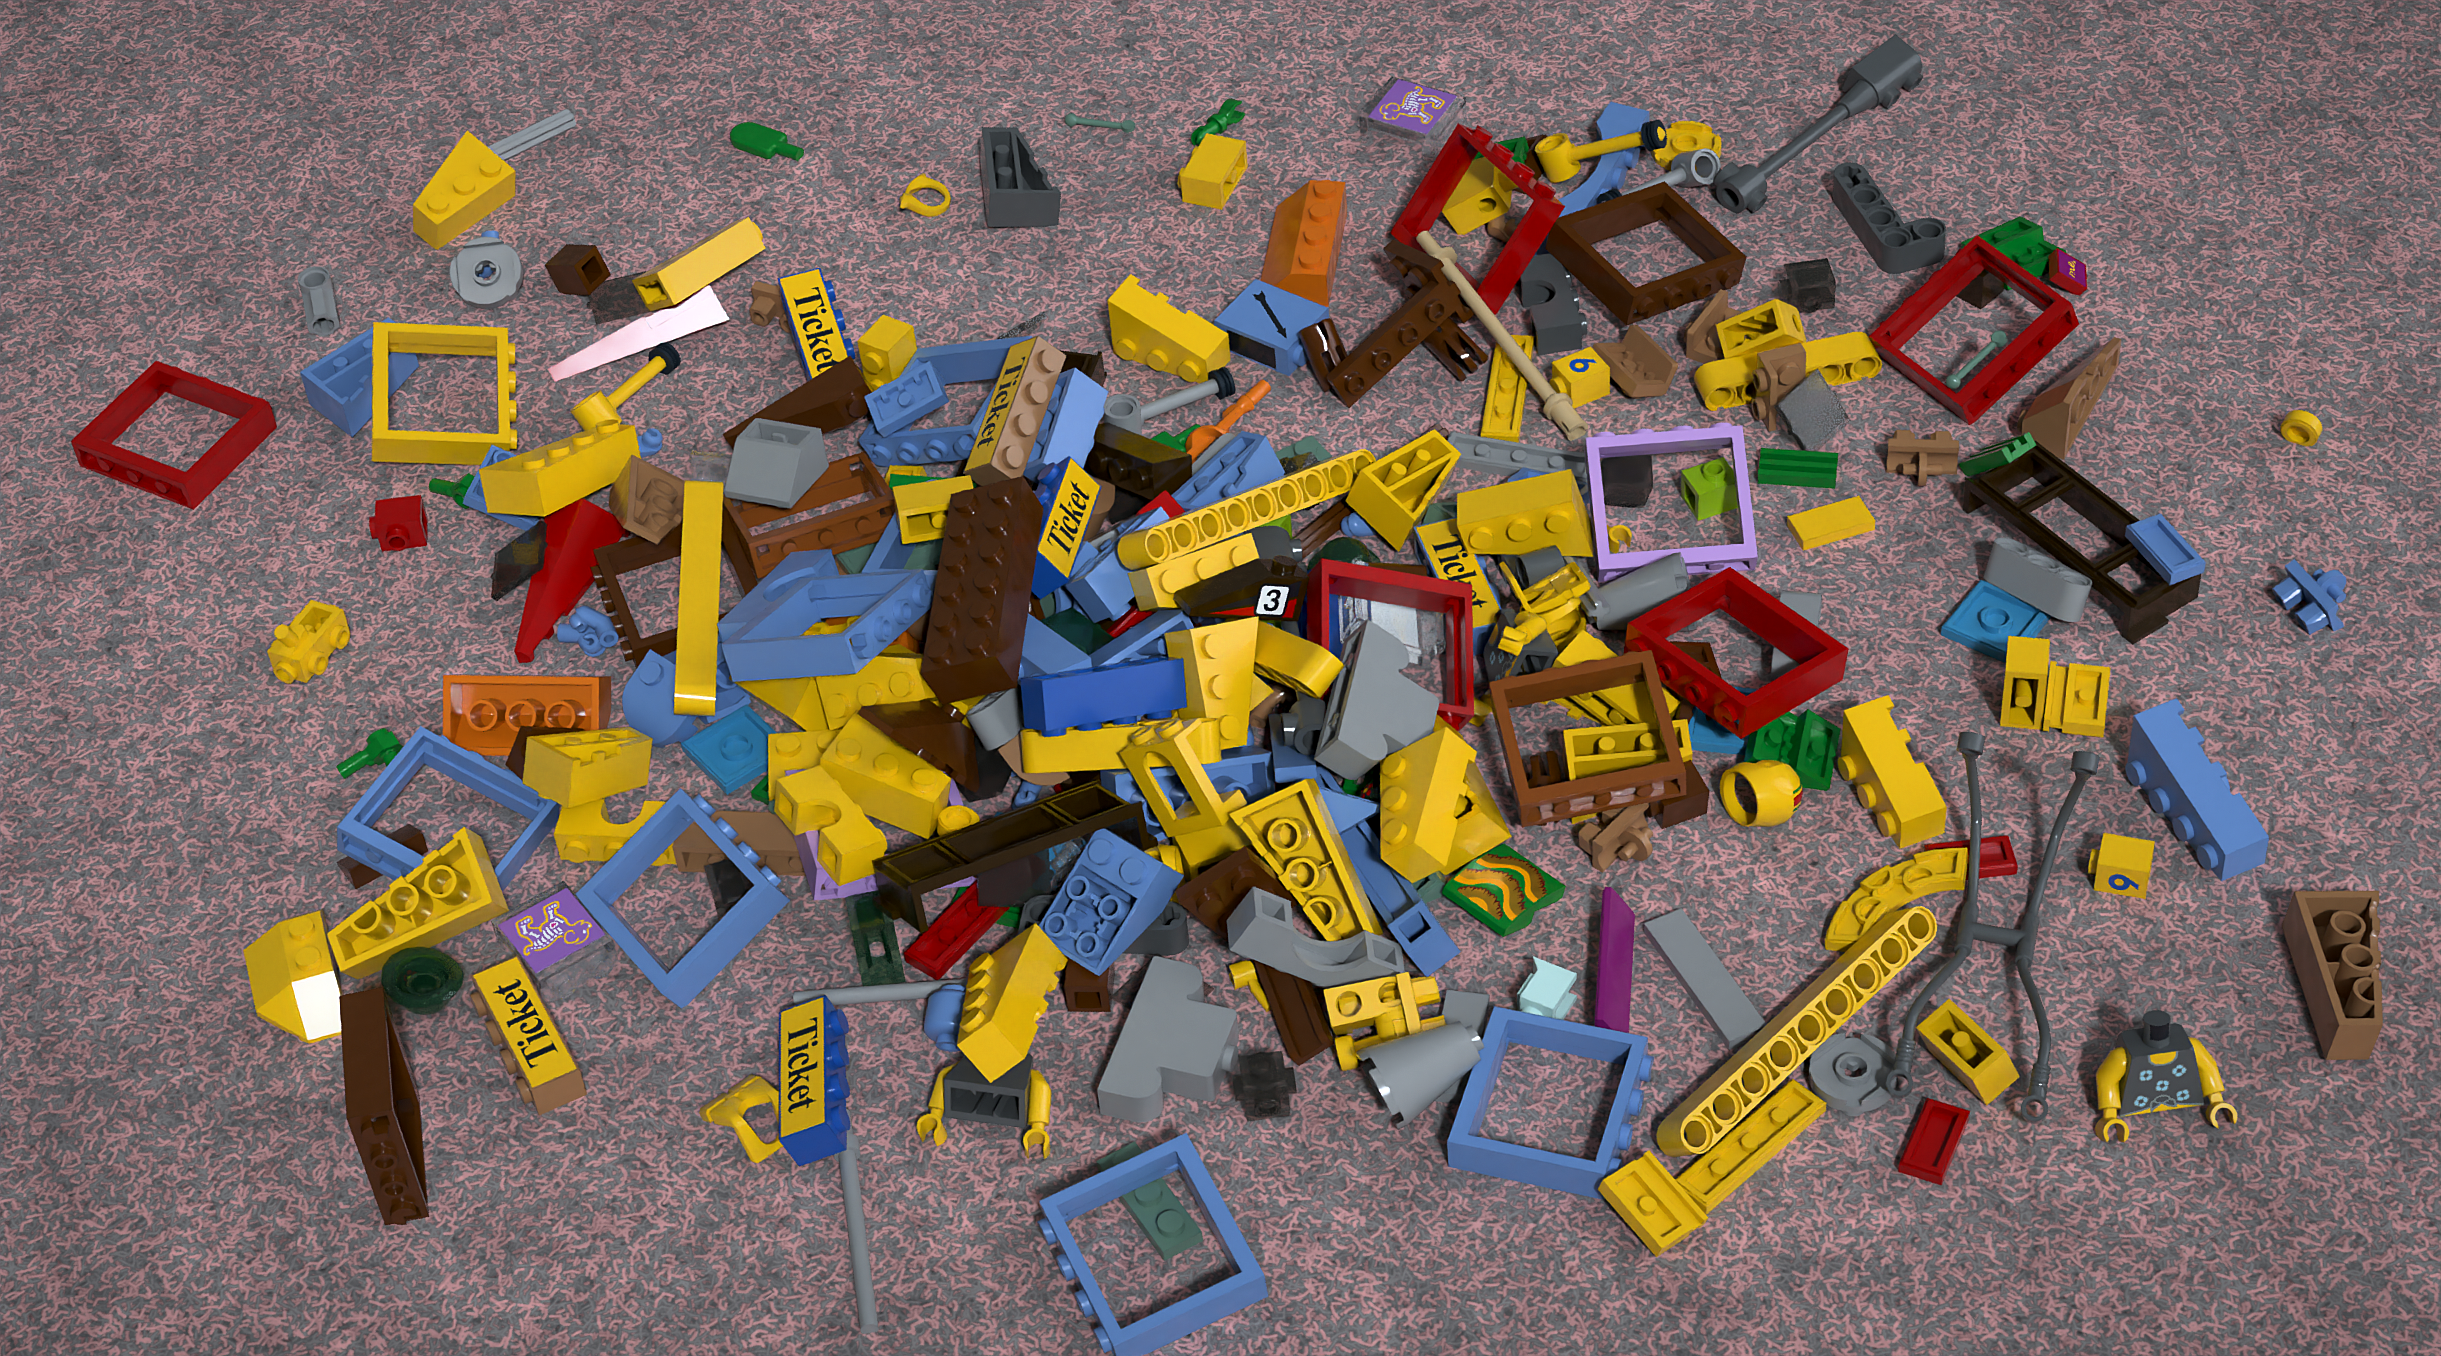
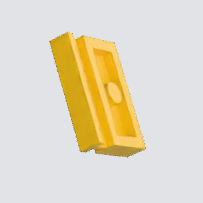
[2043,661,2111,737]
[1598,1150,1708,1257]

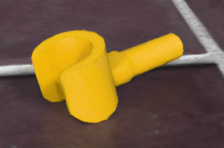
[1590,519,1632,553]
[1229,960,1271,1012]

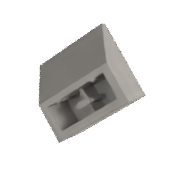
[724,418,829,509]

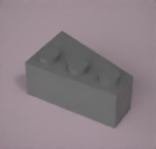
[980,127,1061,228]

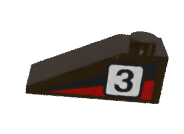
[1174,555,1310,621]

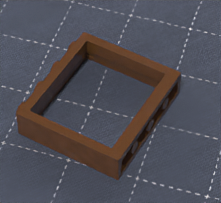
[1545,181,1747,326]
[590,509,758,669]
[339,987,429,1226]

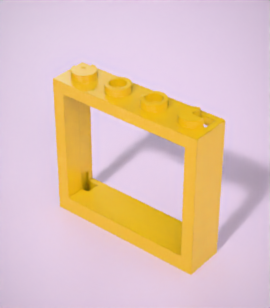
[371,322,517,465]

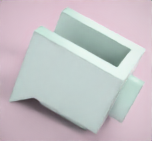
[1517,956,1577,1020]

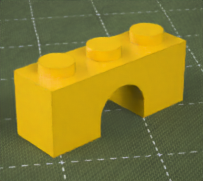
[774,765,887,886]
[554,799,677,866]

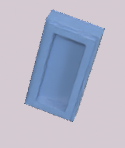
[2125,513,2206,585]

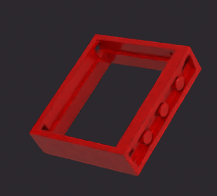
[1390,123,1565,315]
[1869,235,2079,425]
[71,361,277,510]
[1307,558,1474,731]
[1623,567,1849,739]

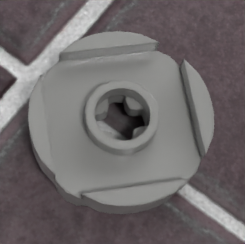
[450,237,523,309]
[1808,1033,1898,1116]

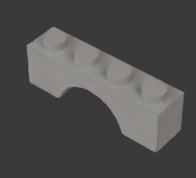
[1227,886,1405,989]

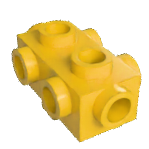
[267,600,350,684]

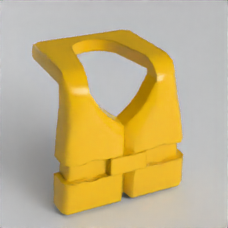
[1499,561,1591,614]
[699,1074,783,1163]

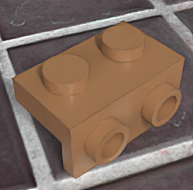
[1592,325,1678,399]

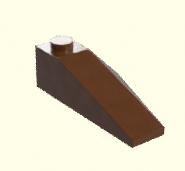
[723,356,875,450]
[857,700,980,793]

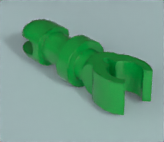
[1191,98,1246,146]

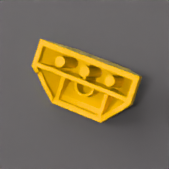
[243,908,343,1044]

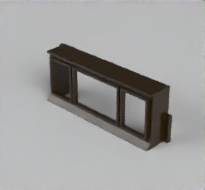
[1963,440,2201,645]
[872,779,1158,933]

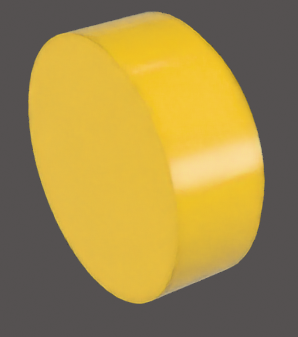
[2280,410,2322,447]
[937,805,980,836]

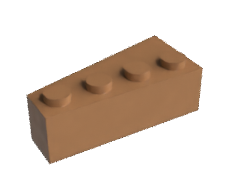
[2282,891,2383,1060]

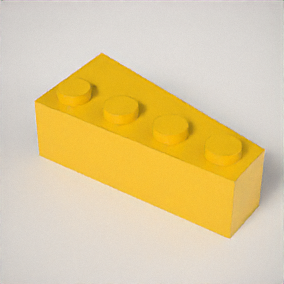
[479,419,641,517]
[1433,715,1512,875]
[1229,778,1383,942]
[327,827,509,979]
[957,922,1068,1083]

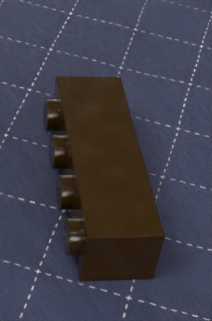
[1083,422,1192,500]

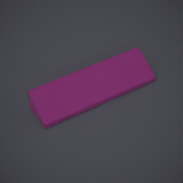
[1595,887,1635,1033]

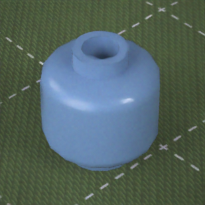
[924,984,966,1052]

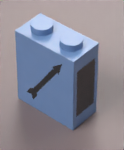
[1214,279,1329,376]

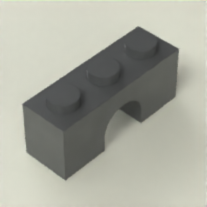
[1516,253,1587,356]

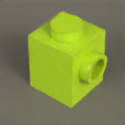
[1681,457,1738,521]

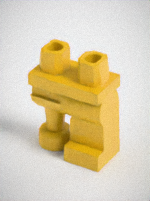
[1323,972,1447,1072]

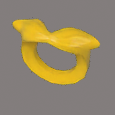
[899,173,951,217]

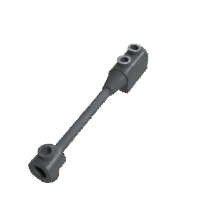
[1713,34,1923,214]
[1243,526,1328,755]

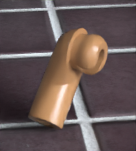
[1487,214,1520,243]
[1249,683,1297,729]

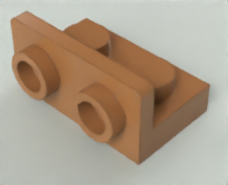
[1683,289,1751,364]
[1751,343,1806,432]

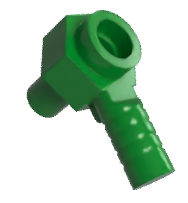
[429,473,475,509]
[336,728,403,779]

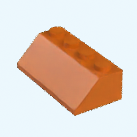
[1261,180,1347,307]
[443,674,611,756]

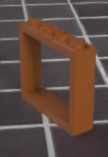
[722,452,895,579]
[1489,650,1686,828]

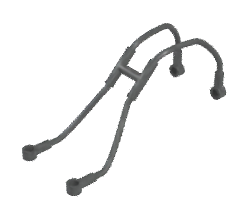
[1886,732,2100,1124]

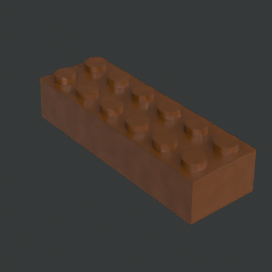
[921,476,1044,705]

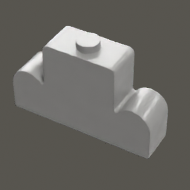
[1314,620,1439,780]
[1097,956,1239,1122]

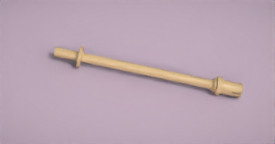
[1416,231,1588,441]

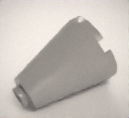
[1586,552,1697,632]
[1356,1021,1485,1130]

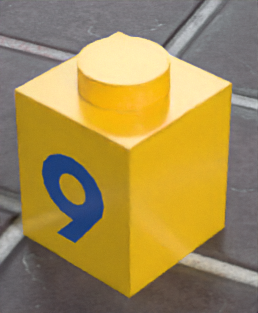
[1549,346,1610,409]
[2088,833,2155,899]

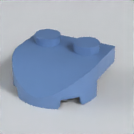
[622,649,698,748]

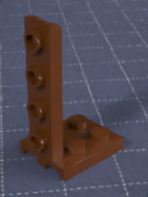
[1327,239,1474,408]
[1175,846,1335,1066]

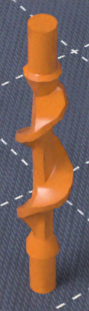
[1140,380,1271,503]

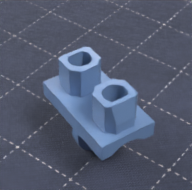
[2272,559,2346,635]

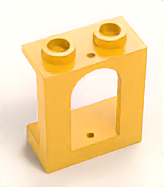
[1120,718,1247,838]

